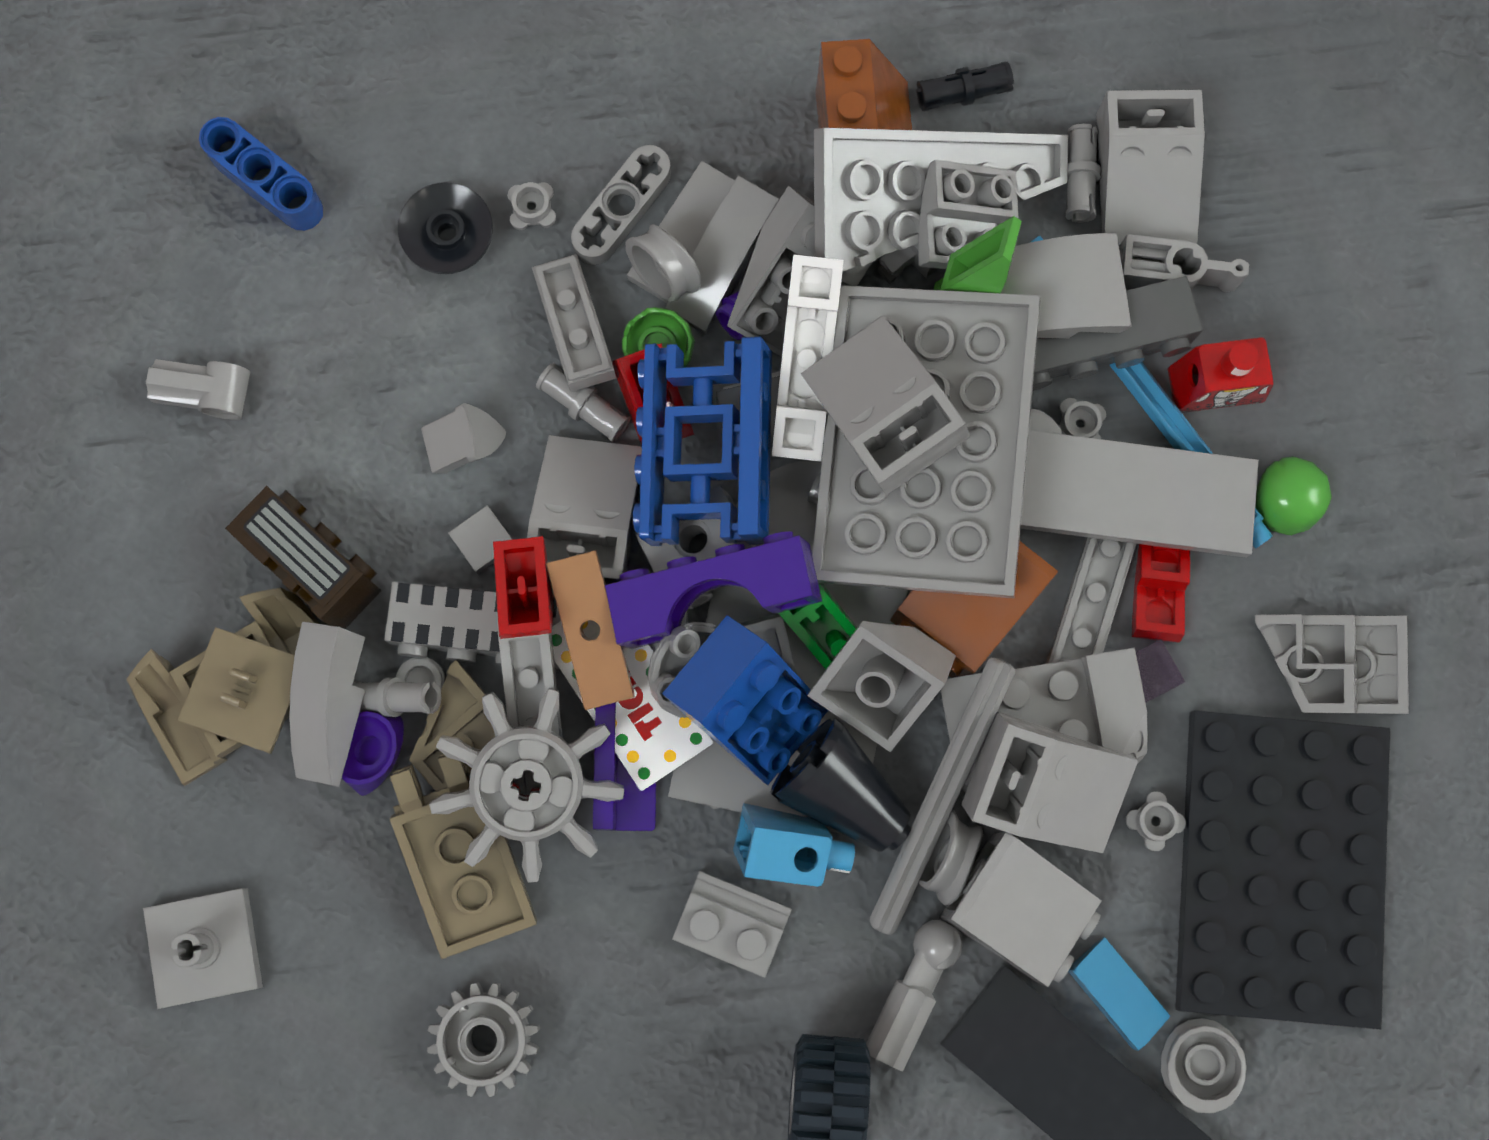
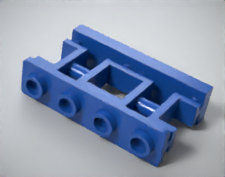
[633,337,772,546]

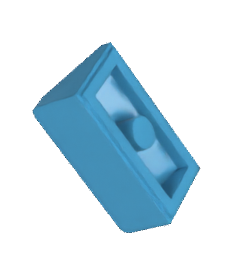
[1068,937,1170,1051]

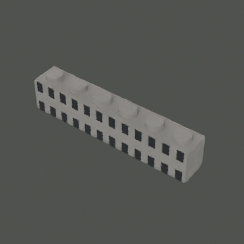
[384,582,688,672]

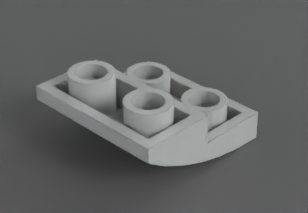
[918,160,1019,269]

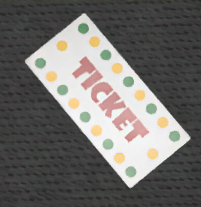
[552,620,713,791]

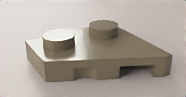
[409,660,495,791]

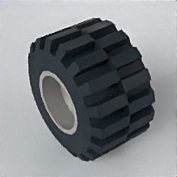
[788,1033,871,1140]

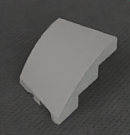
[1001,233,1132,339]
[1255,614,1409,714]

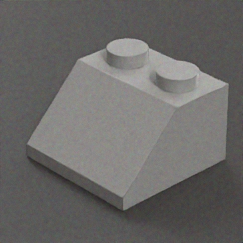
[807,621,956,752]

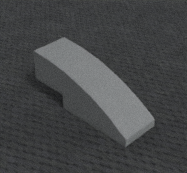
[665,175,779,334]
[289,622,365,787]

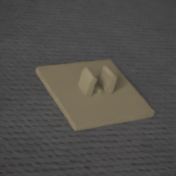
[178,627,295,754]

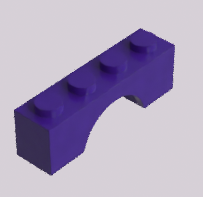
[605,531,822,649]

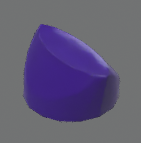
[341,711,404,796]

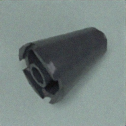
[770,718,911,852]

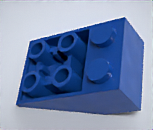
[662,615,829,786]

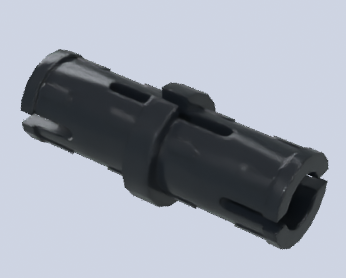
[916,61,1014,111]

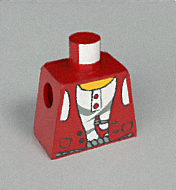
[1167,337,1273,413]

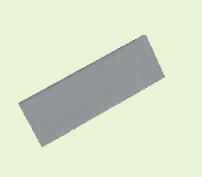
[1021,430,1259,558]

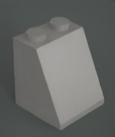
[939,832,1102,987]

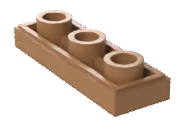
[546,550,635,710]

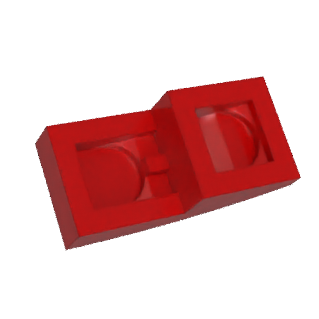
[1132,544,1190,643]

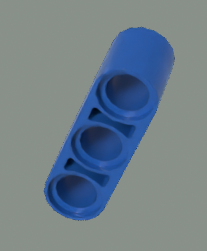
[199,117,323,231]

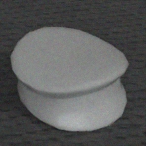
[625,224,701,302]
[919,809,983,905]
[1161,1018,1247,1113]

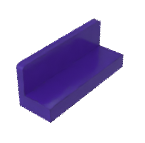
[593,702,657,831]

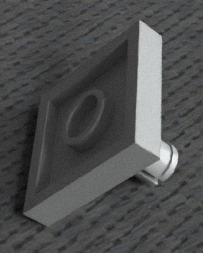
[143,888,263,1009]

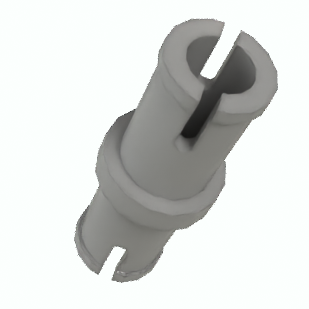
[1065,123,1101,223]
[536,363,631,442]
[352,677,442,717]

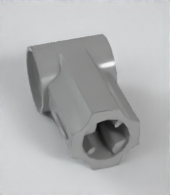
[146,359,251,420]

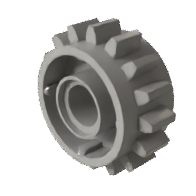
[427,982,540,1097]

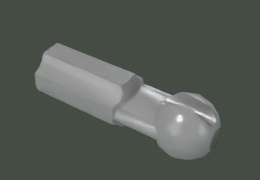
[866,920,963,1072]

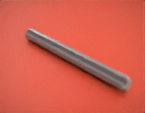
[870,657,1015,935]

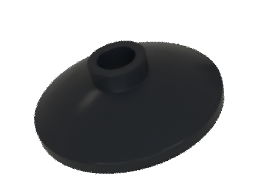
[398,182,493,274]

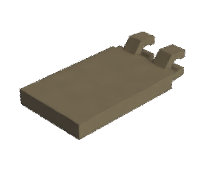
[390,753,537,959]

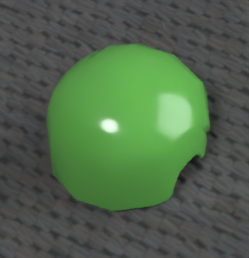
[622,307,695,368]
[1255,456,1332,536]

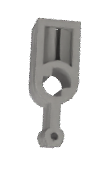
[1119,234,1249,292]

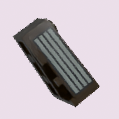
[225,486,382,629]

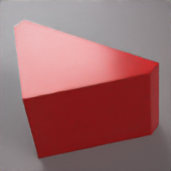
[493,536,554,639]

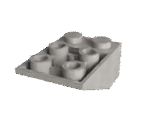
[1096,90,1205,246]
[727,186,872,356]
[801,315,970,495]
[527,435,642,585]
[961,711,1138,853]

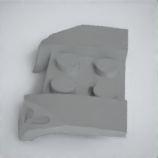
[940,647,1148,793]

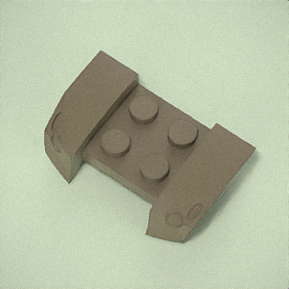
[127,588,320,786]

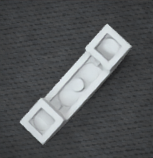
[771,255,844,461]

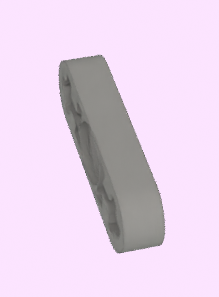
[571,145,671,265]

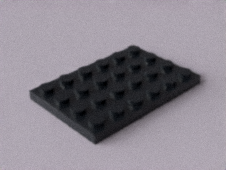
[1175,710,1390,1030]

